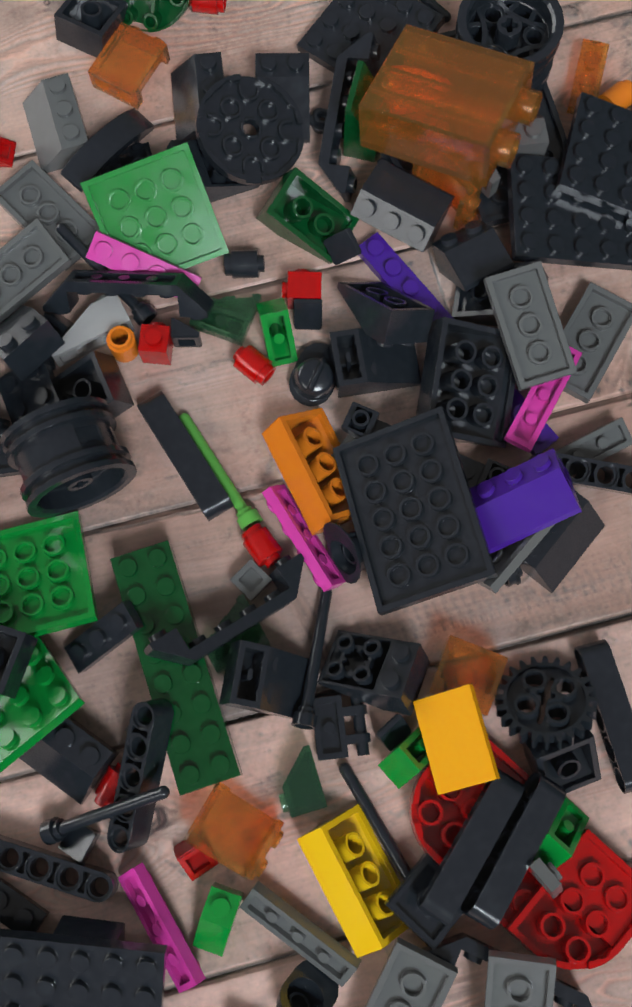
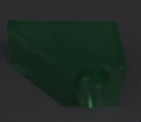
[279,745,327,818]

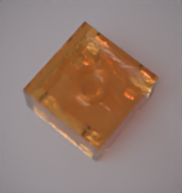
[426,635,508,718]

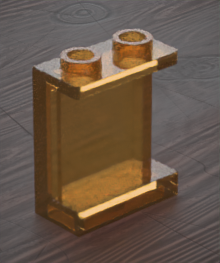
[88,22,170,109]
[412,144,483,230]
[183,782,284,880]

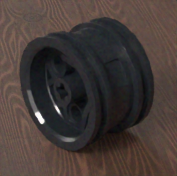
[449,0,564,109]
[0,396,137,518]

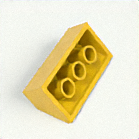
[297,804,408,958]

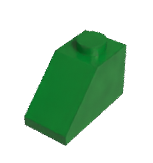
[256,297,298,367]
[378,727,429,789]
[533,797,589,868]
[192,882,244,957]

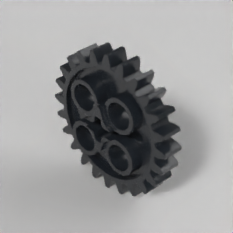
[495,656,598,750]

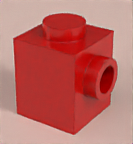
[282,269,322,309]
[138,322,174,365]

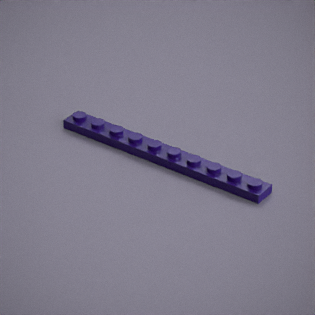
[358,232,559,455]

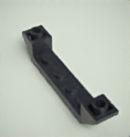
[318,32,381,202]
[42,269,214,320]
[341,402,511,488]
[144,553,304,666]
[421,932,592,1007]

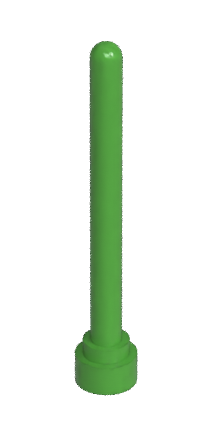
[179,413,263,532]

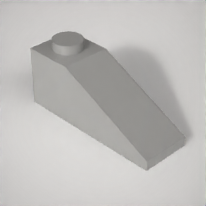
[52,295,135,367]

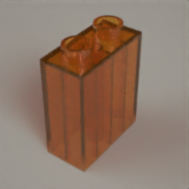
[359,24,543,187]

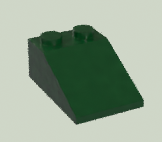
[343,60,390,162]
[256,167,359,264]

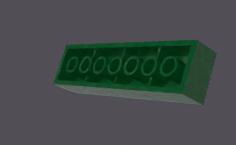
[110,540,243,796]

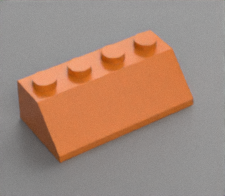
[262,408,352,536]

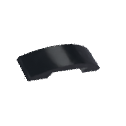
[61,108,155,193]

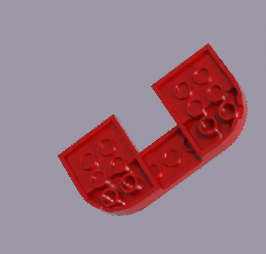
[409,739,632,970]

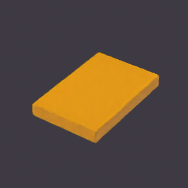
[413,684,500,795]

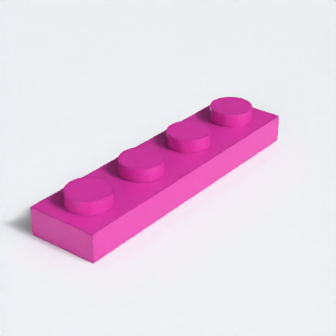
[86,230,202,298]
[504,346,582,453]
[262,484,346,592]
[118,862,206,993]

